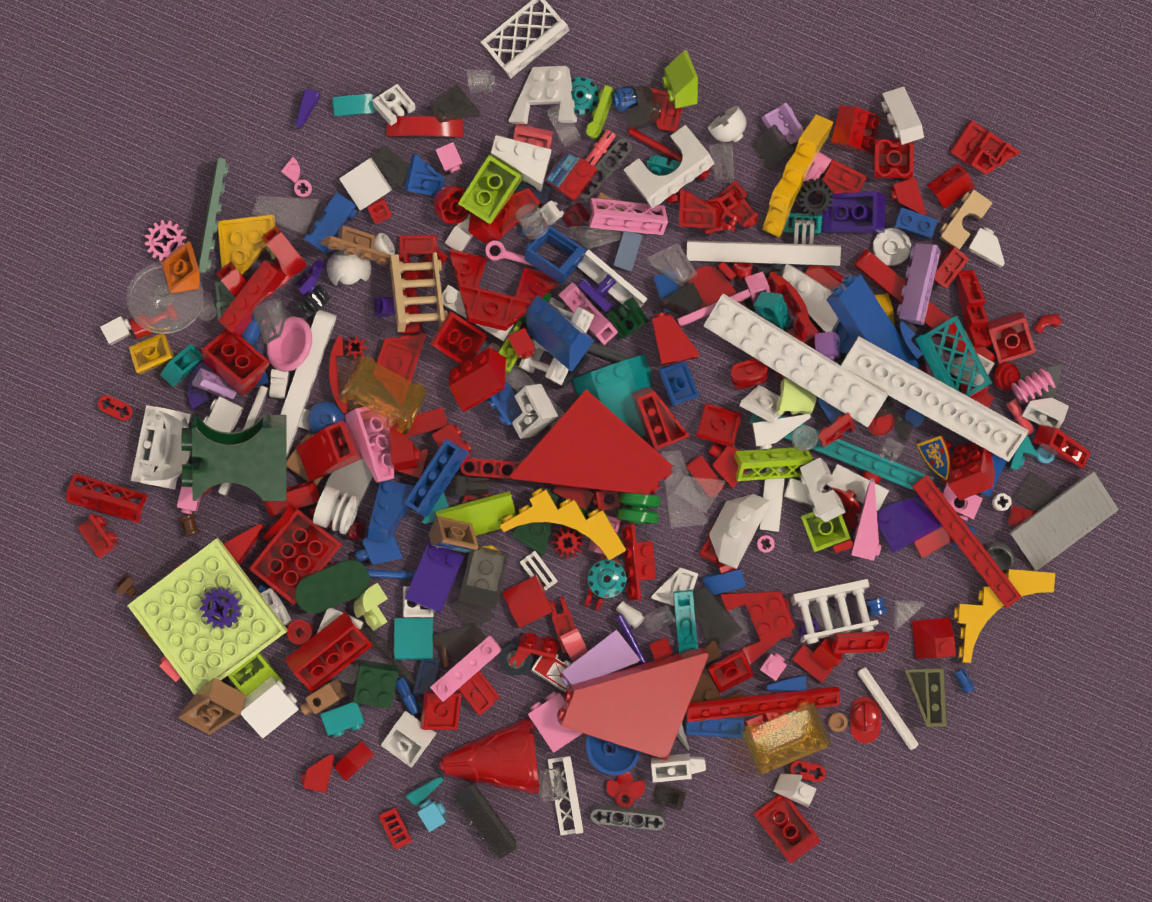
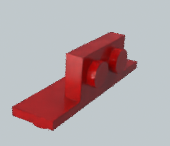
[621,523,656,601]

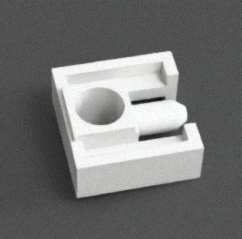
[373,84,415,126]
[403,586,433,617]

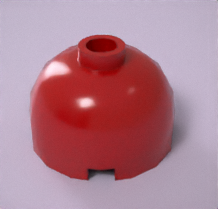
[433,185,470,225]

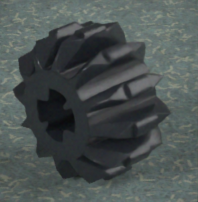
[297,285,330,317]

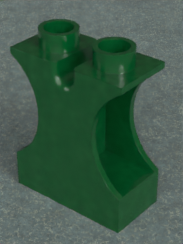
[181,414,287,501]

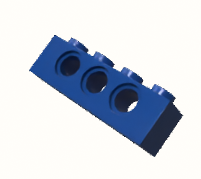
[404,438,469,517]

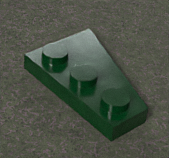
[512,487,558,555]

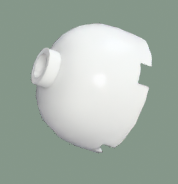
[708,106,747,142]

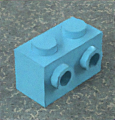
[417,799,447,832]

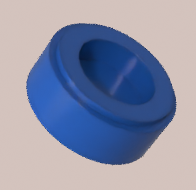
[904,408,924,427]

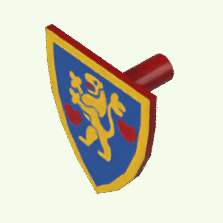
[916,435,952,480]

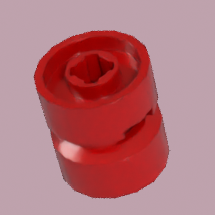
[287,620,315,645]

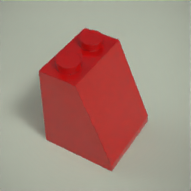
[651,312,699,366]

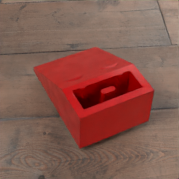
[296,420,362,482]
[948,441,995,501]

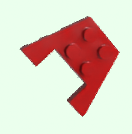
[721,591,796,664]

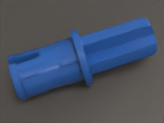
[396,678,421,715]

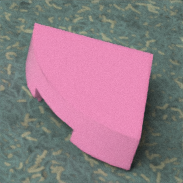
[281,157,300,183]

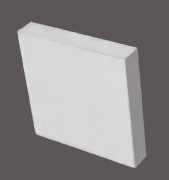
[339,158,392,211]
[740,385,786,423]

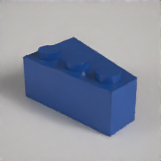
[304,193,358,255]
[368,480,415,543]

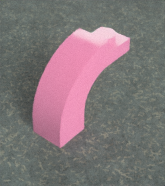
[559,282,618,345]

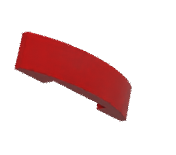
[386,116,463,138]
[767,272,809,340]
[329,336,348,414]

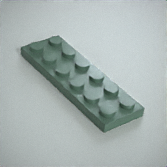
[198,158,229,275]

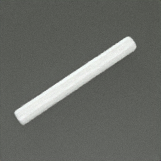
[857,667,919,750]

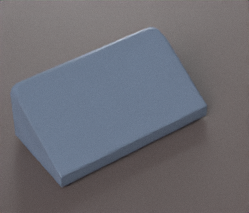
[613,231,643,272]

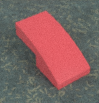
[560,628,588,663]

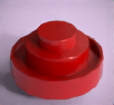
[994,362,1020,391]
[867,407,894,436]

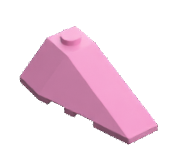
[344,402,394,483]
[851,478,881,561]

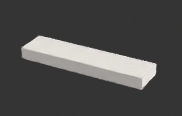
[759,466,786,532]

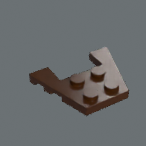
[690,639,744,703]

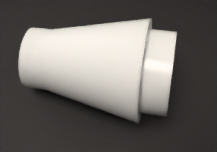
[616,601,645,629]

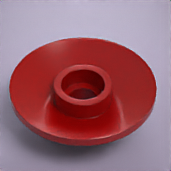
[830,488,862,514]

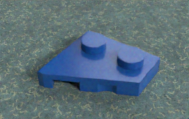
[404,154,445,196]

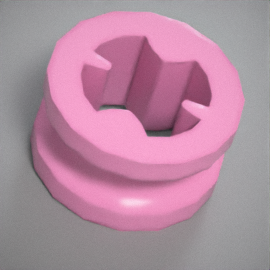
[294,180,312,198]
[757,535,774,553]

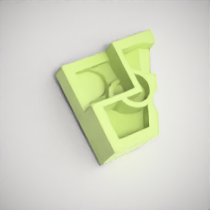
[777,378,817,415]

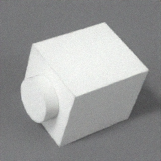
[100,316,132,345]

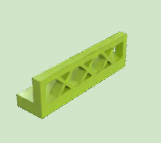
[734,447,813,481]

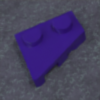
[294,259,325,295]

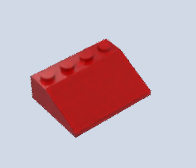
[249,509,342,605]

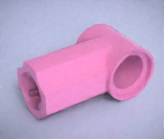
[802,152,832,186]

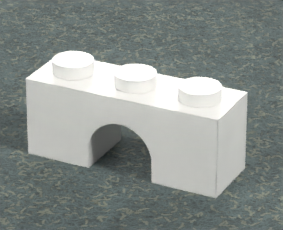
[800,458,846,522]

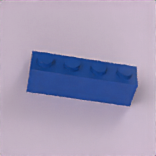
[526,296,595,372]

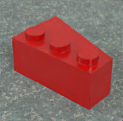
[631,387,690,450]

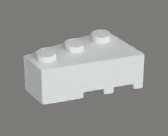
[491,135,551,192]

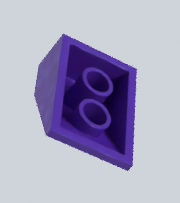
[823,191,885,234]
[877,496,942,553]
[405,542,464,614]

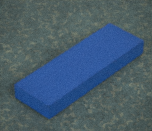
[685,715,744,738]

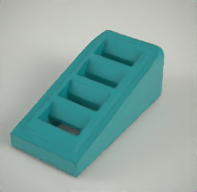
[783,213,822,235]
[406,776,444,807]

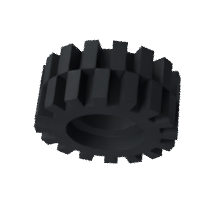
[796,178,833,216]

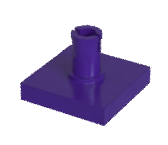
[578,274,617,312]

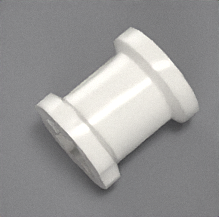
[992,493,1011,511]

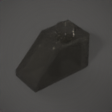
[656,282,703,315]

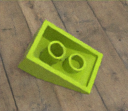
[458,155,523,225]

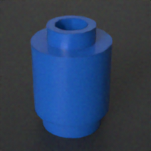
[241,316,263,346]

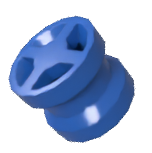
[866,597,888,617]

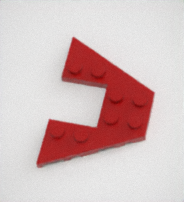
[449,249,559,331]

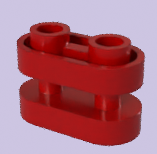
[731,358,768,390]

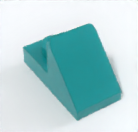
[1008,435,1038,471]

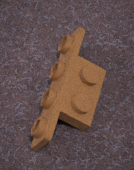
[321,225,391,265]

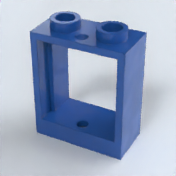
[524,225,586,285]

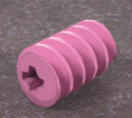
[1011,368,1056,404]

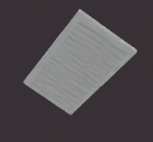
[1009,470,1119,571]

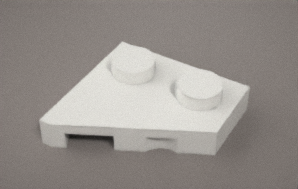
[651,568,698,606]

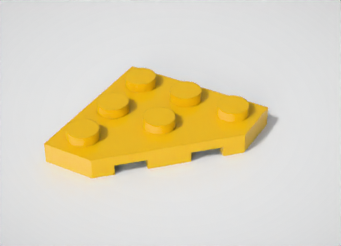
[218,215,275,276]

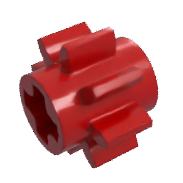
[344,336,368,360]

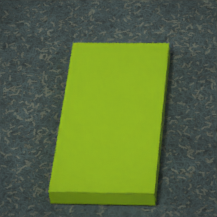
[435,491,516,536]

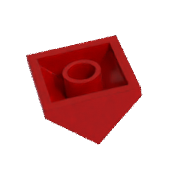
[707,649,754,693]

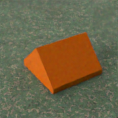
[161,241,200,293]

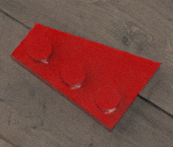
[495,188,541,240]

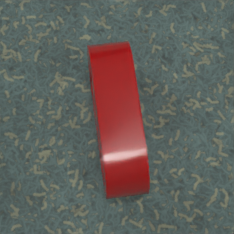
[98,395,134,421]
[790,760,826,782]

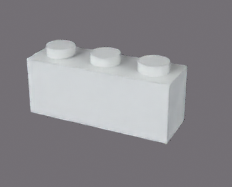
[881,87,924,145]
[826,464,889,511]

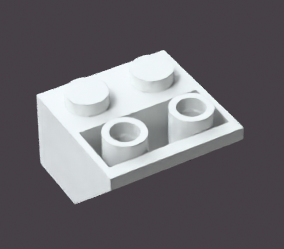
[203,396,244,433]

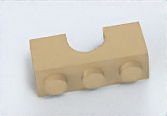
[939,190,992,250]

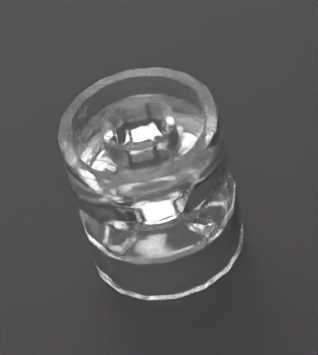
[515,203,549,240]
[791,425,818,451]

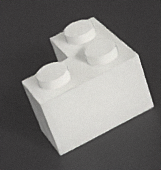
[512,384,558,439]

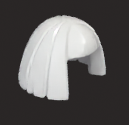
[326,250,371,286]

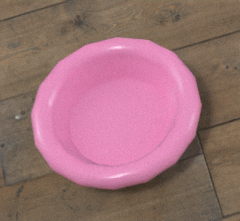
[267,316,312,372]

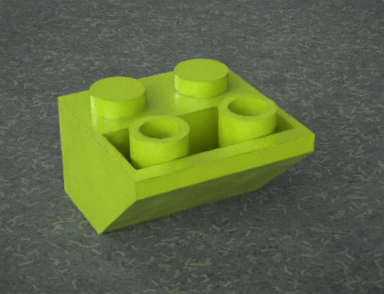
[228,652,284,697]

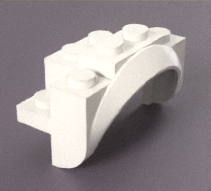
[131,405,191,489]

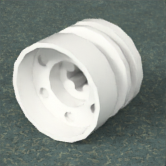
[313,486,359,535]

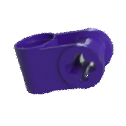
[373,297,395,317]

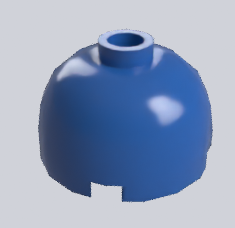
[307,401,345,435]

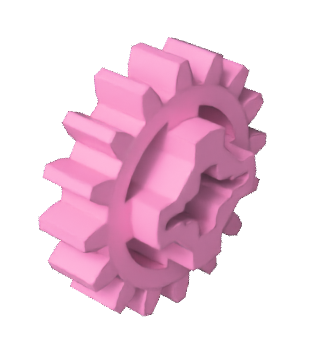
[145,220,187,262]

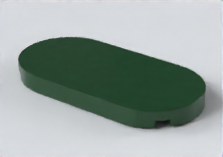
[295,559,370,613]

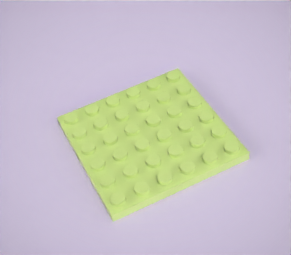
[127,538,288,695]

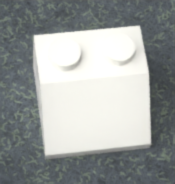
[381,711,437,768]

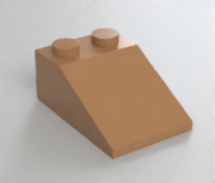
[178,678,246,735]

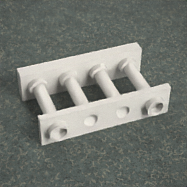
[519,297,594,385]
[790,579,879,644]

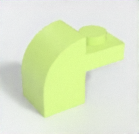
[354,583,388,631]

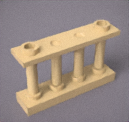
[390,252,448,332]

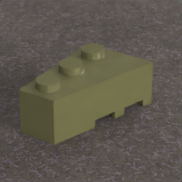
[905,667,947,727]

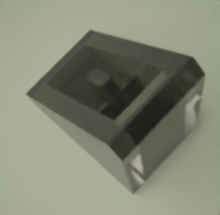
[652,783,686,811]

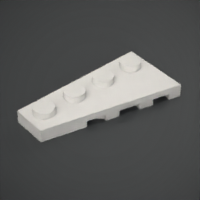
[780,264,840,332]

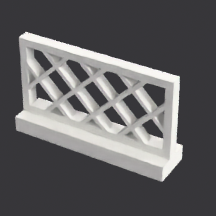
[481,0,570,79]

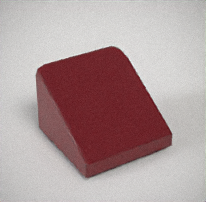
[562,203,590,231]

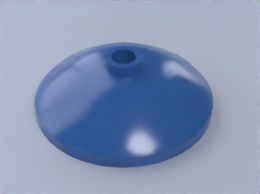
[585,735,640,776]

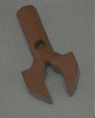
[433,631,453,668]

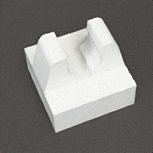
[537,200,564,226]

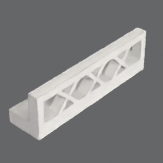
[578,249,647,312]
[548,755,583,835]

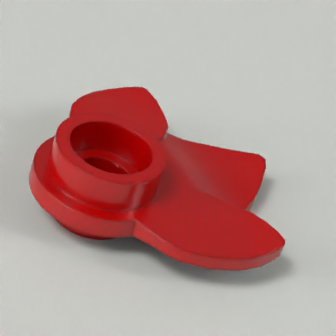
[607,771,645,807]

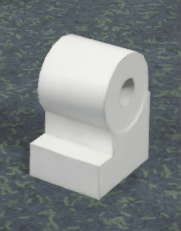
[269,369,290,399]

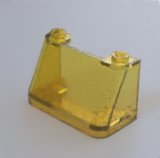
[338,356,427,435]
[742,701,832,775]

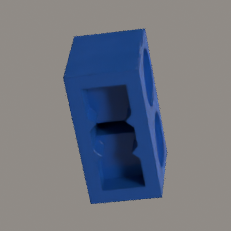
[893,207,938,240]

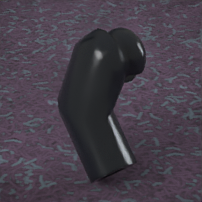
[756,263,784,276]

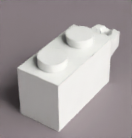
[651,753,706,782]

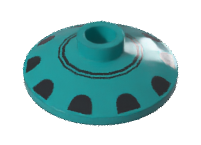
[571,77,599,115]
[588,560,626,598]

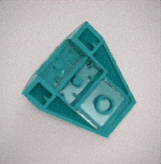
[573,354,651,437]

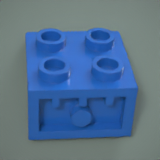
[487,382,523,427]

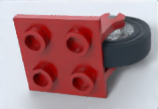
[499,632,559,675]

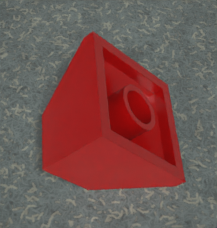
[912,617,956,659]

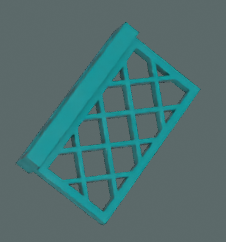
[915,316,992,397]

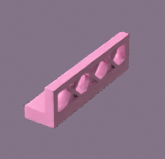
[589,198,668,235]

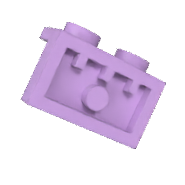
[192,368,237,399]

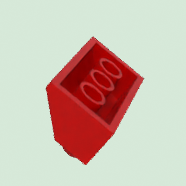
[284,612,373,693]

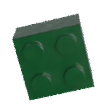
[353,659,398,709]

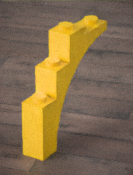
[762,114,833,237]
[500,488,626,560]
[954,569,1055,663]

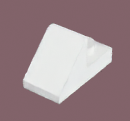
[445,213,473,252]
[773,774,816,807]

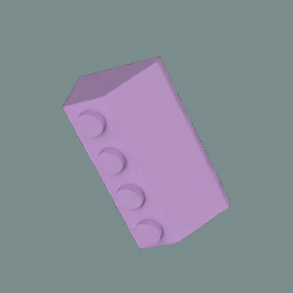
[897,243,941,325]

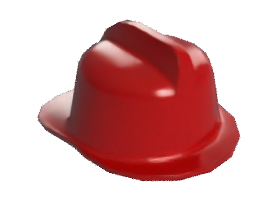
[850,697,881,743]

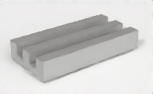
[794,220,814,244]

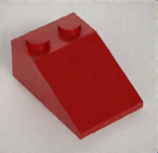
[431,311,487,364]
[223,524,267,566]
[753,794,821,864]

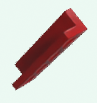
[66,473,148,523]

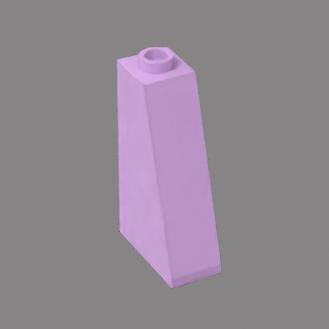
[561,629,640,687]

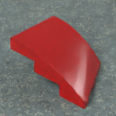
[949,120,1020,175]

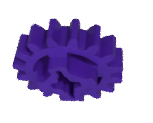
[200,586,243,629]

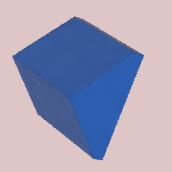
[658,361,699,407]

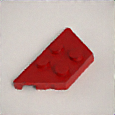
[372,334,427,404]

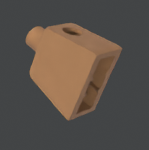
[300,679,347,715]

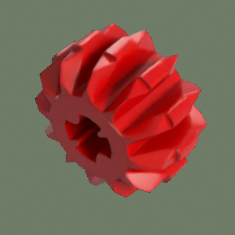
[552,527,584,559]

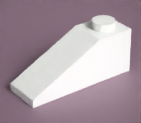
[752,414,811,449]

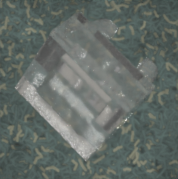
[880,437,905,463]

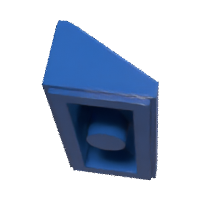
[653,272,684,313]

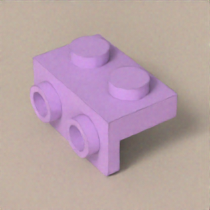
[761,103,804,150]

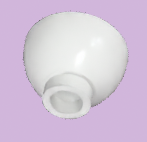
[373,233,395,255]

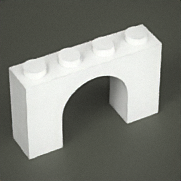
[623,125,714,208]

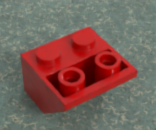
[831,105,881,154]

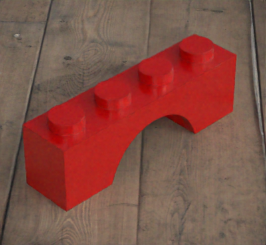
[218,260,287,336]

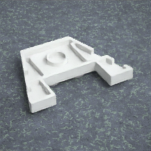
[509,66,577,124]

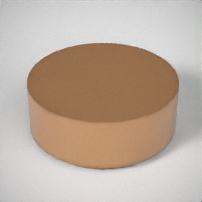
[828,712,848,732]

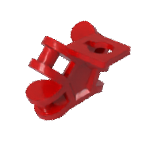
[699,191,742,236]

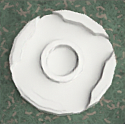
[872,228,911,266]

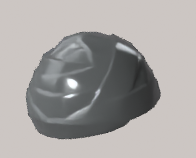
[986,542,1014,571]

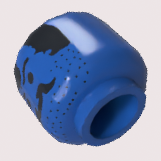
[612,86,641,112]

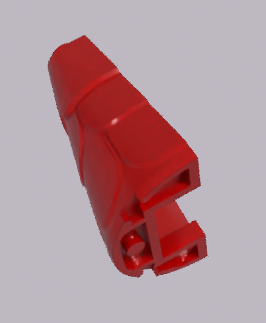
[440,717,540,794]

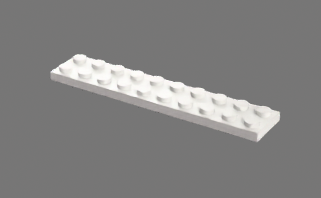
[704,294,888,427]
[841,336,1028,462]

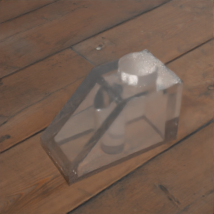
[467,70,496,95]
[253,299,287,344]

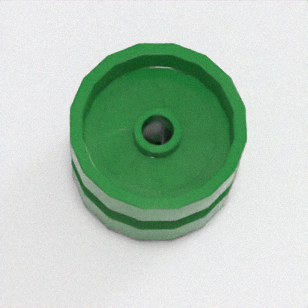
[617,493,661,524]

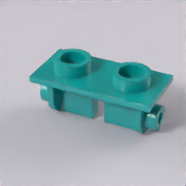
[647,155,681,176]

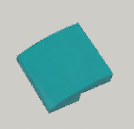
[394,618,433,660]

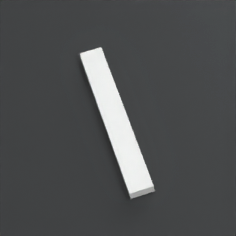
[687,240,841,266]

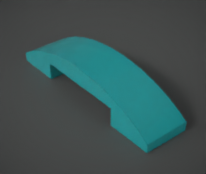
[673,589,698,654]

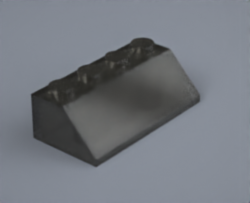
[454,782,519,859]

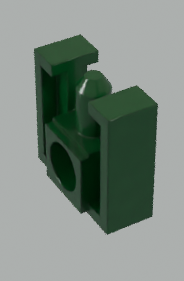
[606,297,649,340]

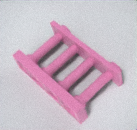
[430,636,502,702]

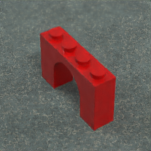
[216,226,307,309]

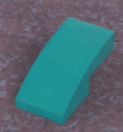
[332,94,374,117]

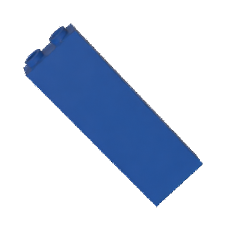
[826,274,920,369]

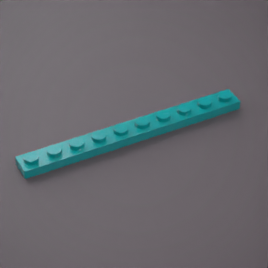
[749,413,934,491]

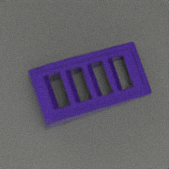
[295,89,321,129]

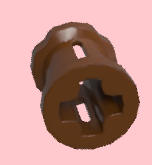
[178,514,201,537]

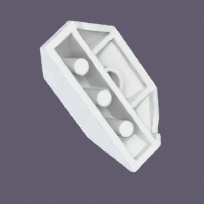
[709,494,770,569]

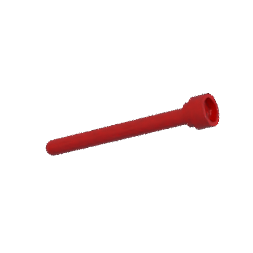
[627,128,711,181]

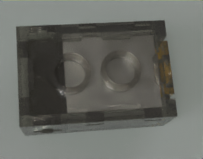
[459,545,510,609]

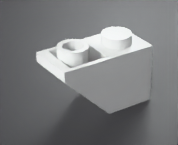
[950,354,995,385]

